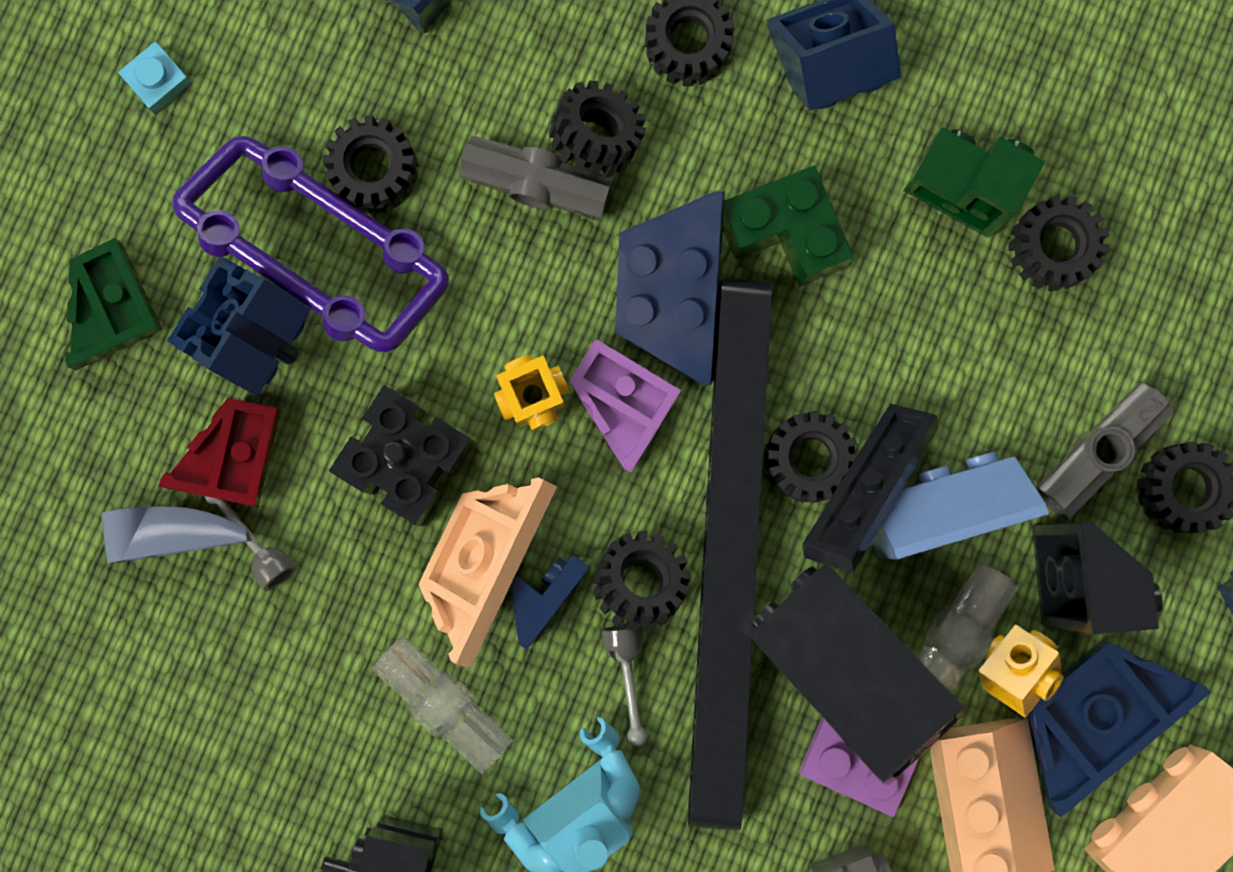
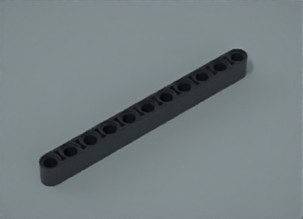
[688,278,772,831]

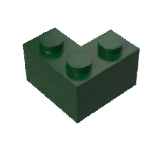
[903,127,1045,238]
[723,165,854,287]

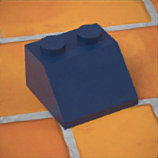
[766,0,901,111]

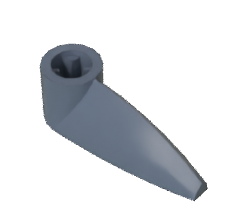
[101,507,251,564]

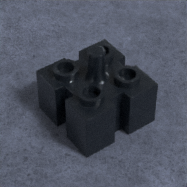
[329,385,476,526]
[320,815,443,872]

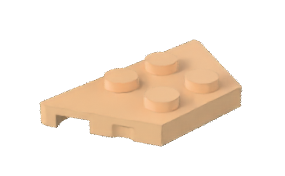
[419,478,557,669]

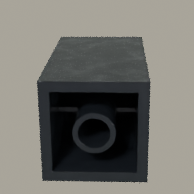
[748,564,966,785]

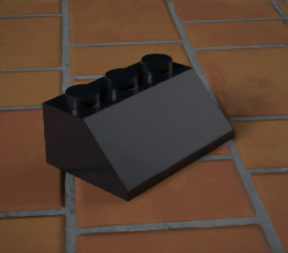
[1032,522,1163,634]

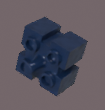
[167,257,312,396]

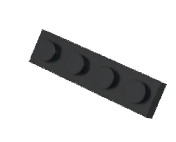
[802,403,938,573]

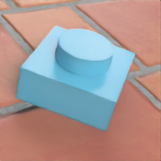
[118,41,192,114]

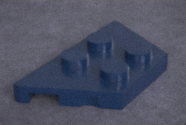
[615,190,725,385]
[1028,641,1211,817]

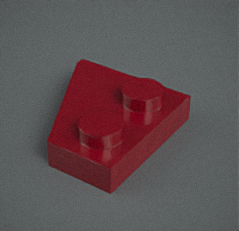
[158,398,281,507]

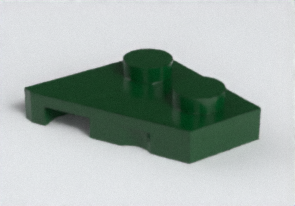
[65,238,163,371]

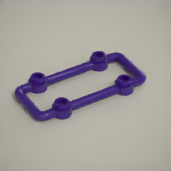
[172,136,449,352]

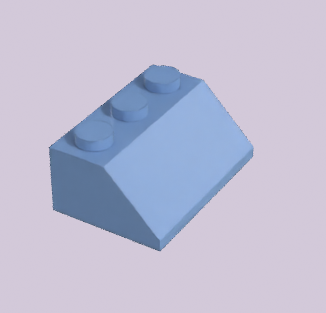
[872,451,1049,559]

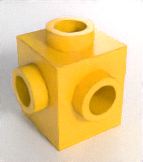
[494,354,570,431]
[978,624,1064,718]

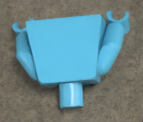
[480,717,641,872]

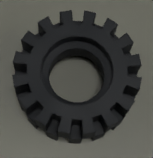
[645,0,735,87]
[549,81,646,178]
[323,116,418,213]
[1009,195,1109,291]
[764,411,858,503]
[1137,442,1233,533]
[593,531,691,631]

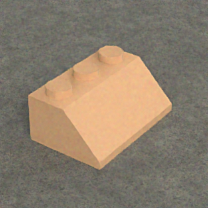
[929,717,1055,872]
[1084,745,1233,872]

